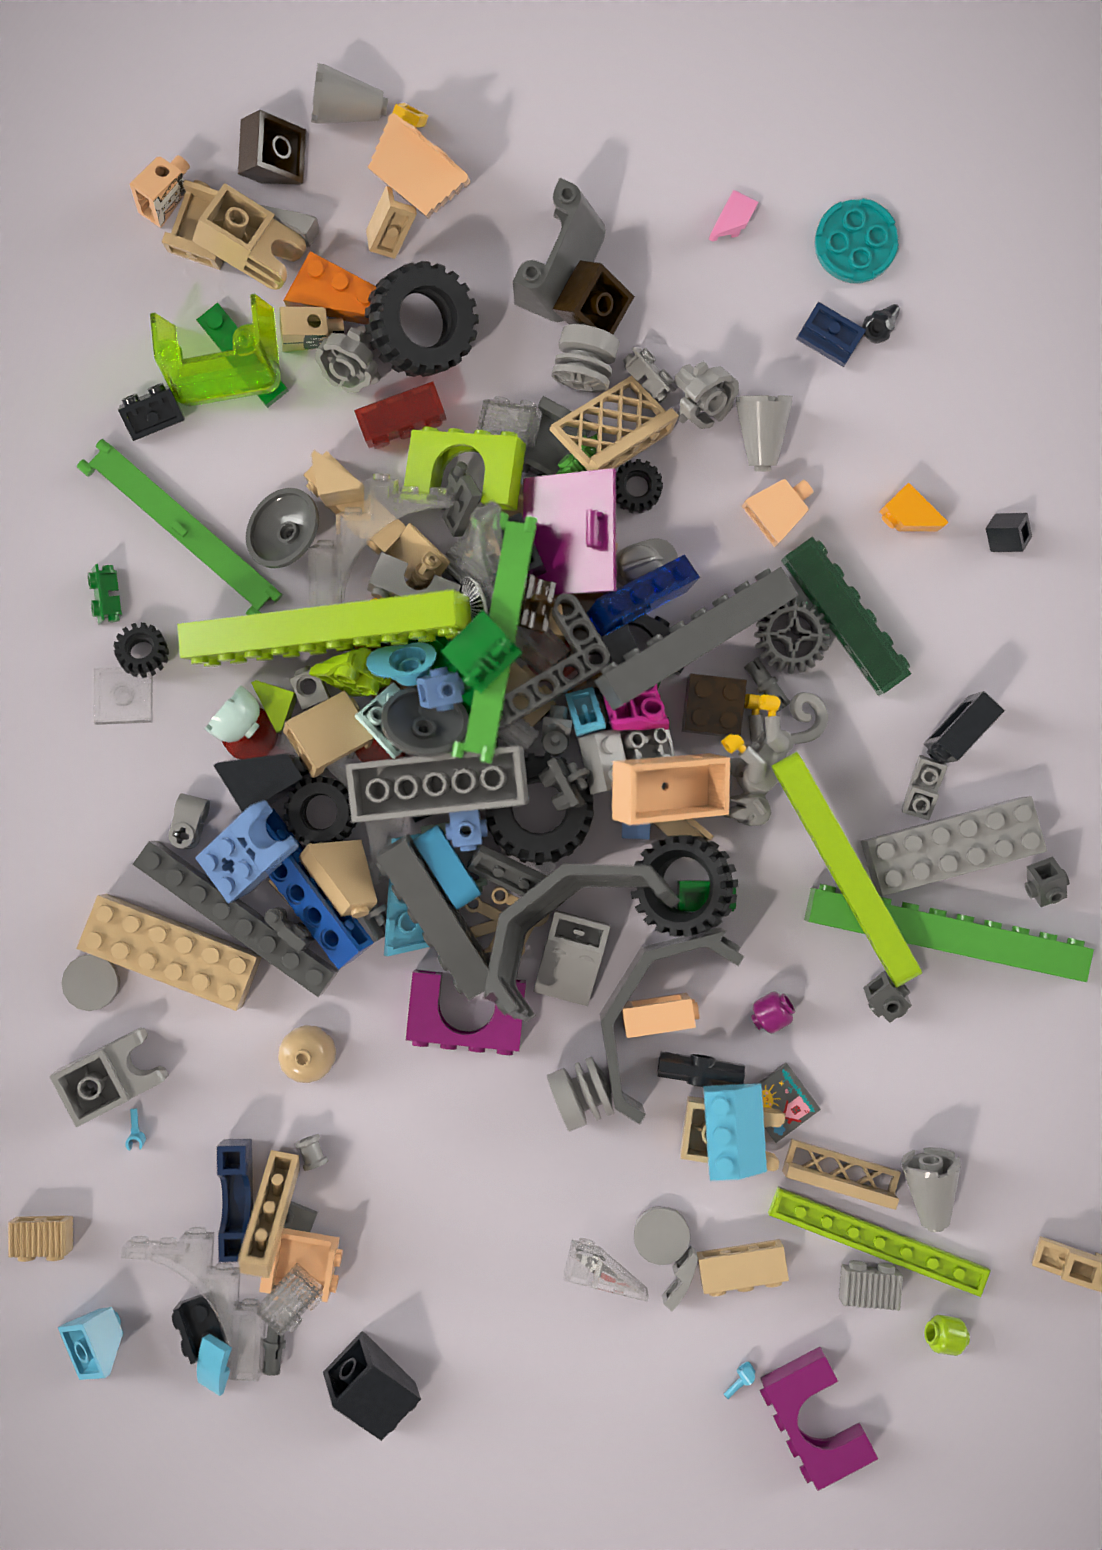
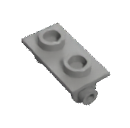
[623,347,676,403]

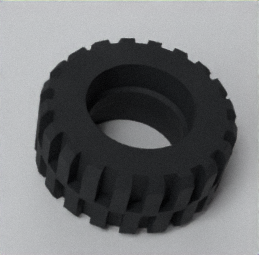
[364,261,479,377]

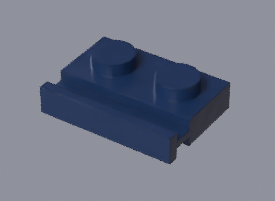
[796,301,866,367]

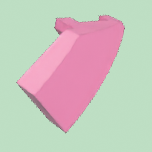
[708,190,758,241]

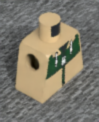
[280,307,344,352]

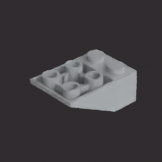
[578,728,675,794]
[533,910,610,1006]

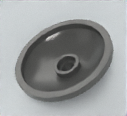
[246,488,319,568]
[381,686,469,757]

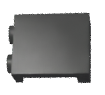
[521,396,592,476]

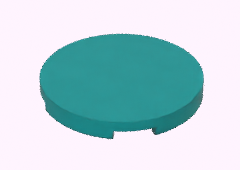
[814,198,899,283]

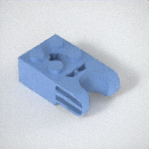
[195,800,299,904]

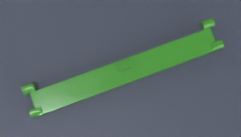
[77,439,282,615]
[452,512,537,763]

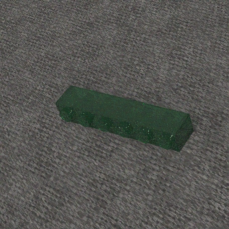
[781,536,911,696]

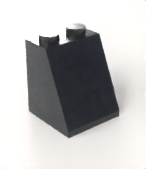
[213,753,310,813]
[323,1331,421,1441]

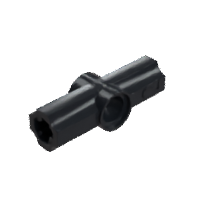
[657,1052,745,1087]

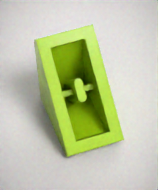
[251,680,297,735]

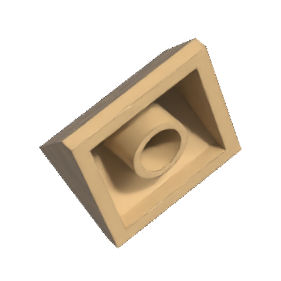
[311,450,369,507]

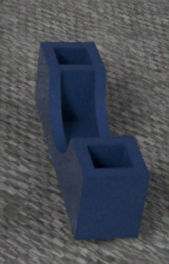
[216,1139,253,1263]

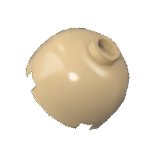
[278,1025,336,1083]

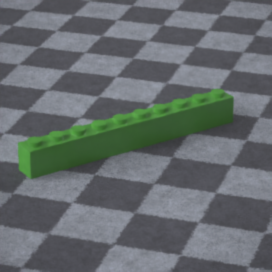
[804,884,1094,983]

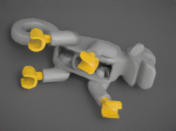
[721,692,828,826]

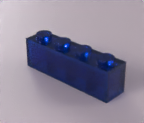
[586,554,700,637]

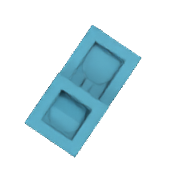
[197,1334,232,1396]

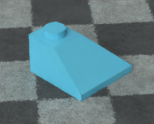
[58,1307,123,1380]

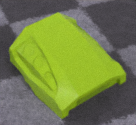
[309,647,392,697]

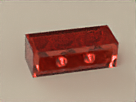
[354,381,447,449]

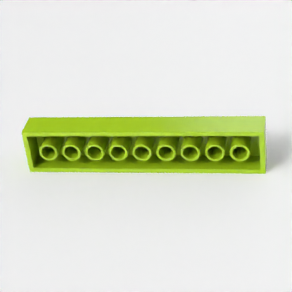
[177,590,472,667]

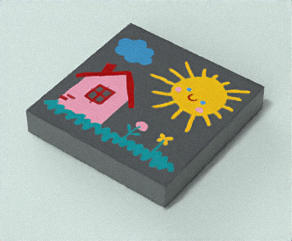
[757,1063,821,1143]

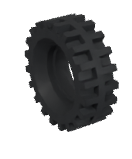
[485,753,594,865]

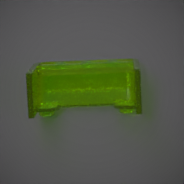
[150,294,280,406]

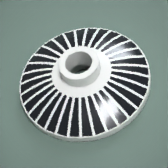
[459,576,488,620]

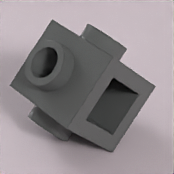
[1024,857,1070,907]
[863,971,912,1023]

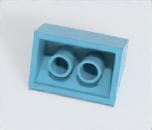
[703,1083,767,1181]

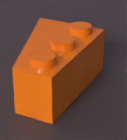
[283,251,376,325]

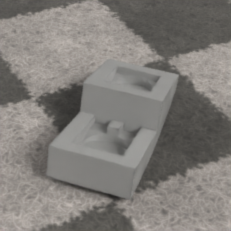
[662,1246,698,1312]

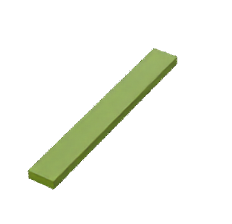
[768,1187,991,1297]

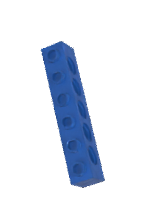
[265,808,374,970]

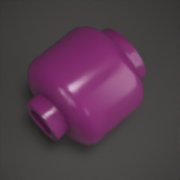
[751,991,795,1034]

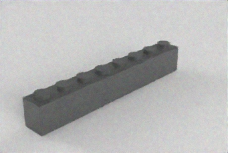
[595,567,799,711]
[133,841,339,997]

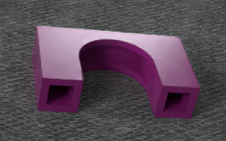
[406,969,526,1055]
[760,1347,878,1491]

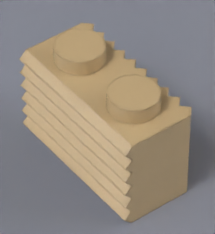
[8,1216,73,1262]

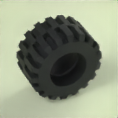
[283,776,357,845]

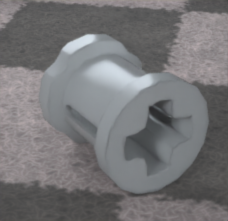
[295,1134,328,1171]

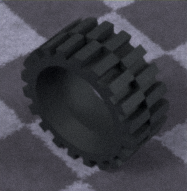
[630,835,738,937]

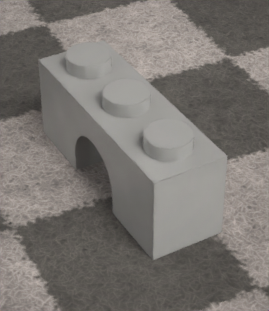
[367,552,461,599]

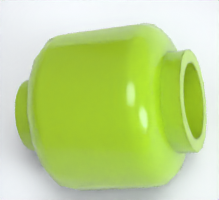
[924,1315,970,1356]

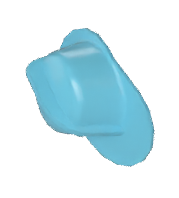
[366,642,436,686]

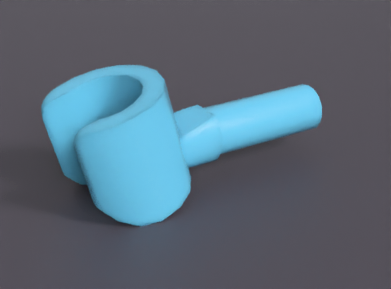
[125,1108,146,1151]
[724,1362,755,1399]

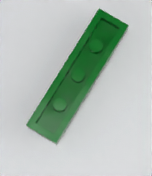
[196,302,289,408]

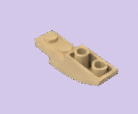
[1031,1236,1102,1292]

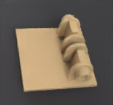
[389,523,451,590]

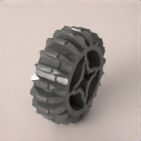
[754,598,831,674]

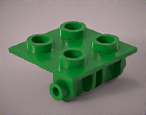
[441,610,522,694]

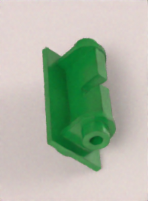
[88,564,122,625]

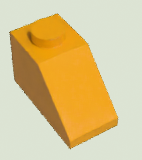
[879,483,948,532]

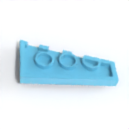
[384,833,429,957]

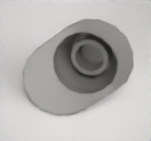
[616,538,678,590]

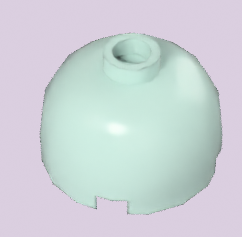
[205,685,260,742]

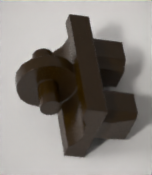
[518,574,556,634]

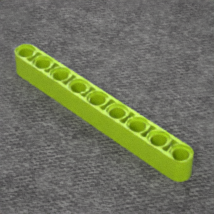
[771,751,922,988]

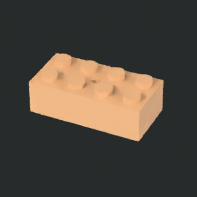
[612,753,730,825]

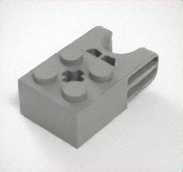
[50,1027,169,1127]

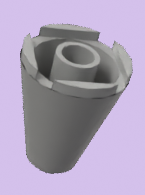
[311,63,388,124]
[736,395,793,471]
[901,1147,961,1232]

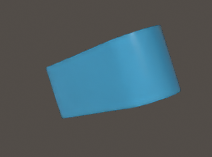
[413,824,482,910]

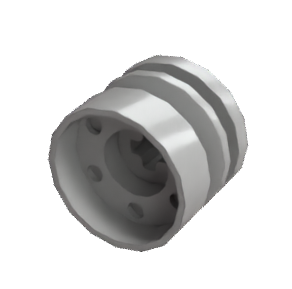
[552,324,619,393]
[547,1057,614,1132]

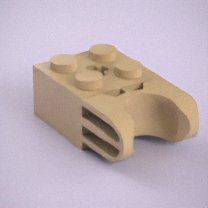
[192,183,306,290]
[680,1096,786,1171]

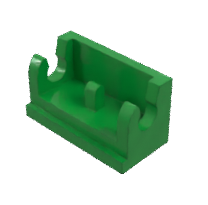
[677,880,736,912]

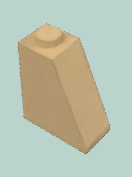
[299,840,377,918]

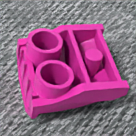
[603,684,669,731]

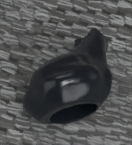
[862,304,900,344]

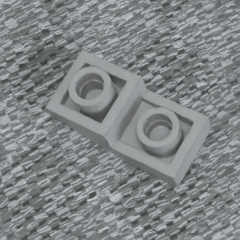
[902,755,948,820]

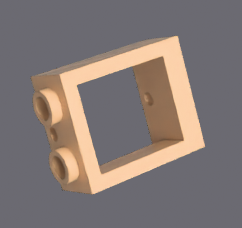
[621,993,700,1038]

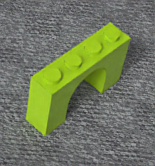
[402,427,526,511]

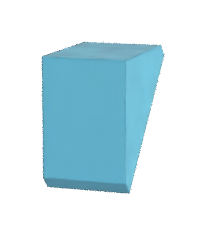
[565,687,606,737]

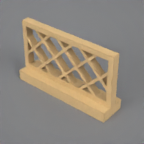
[550,376,679,471]

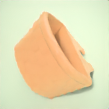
[368,114,470,219]

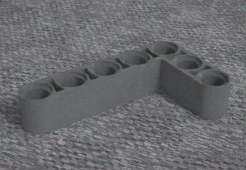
[498,594,609,731]

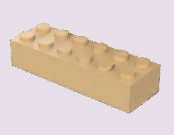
[76,894,262,1011]

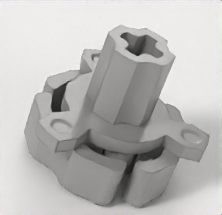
[315,325,381,393]
[674,361,739,429]

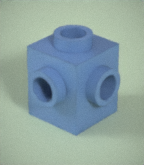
[416,667,464,711]
[446,809,488,851]

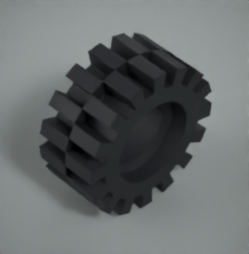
[616,459,663,514]
[113,622,169,678]

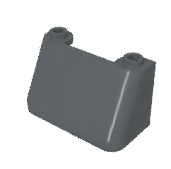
[513,178,606,322]

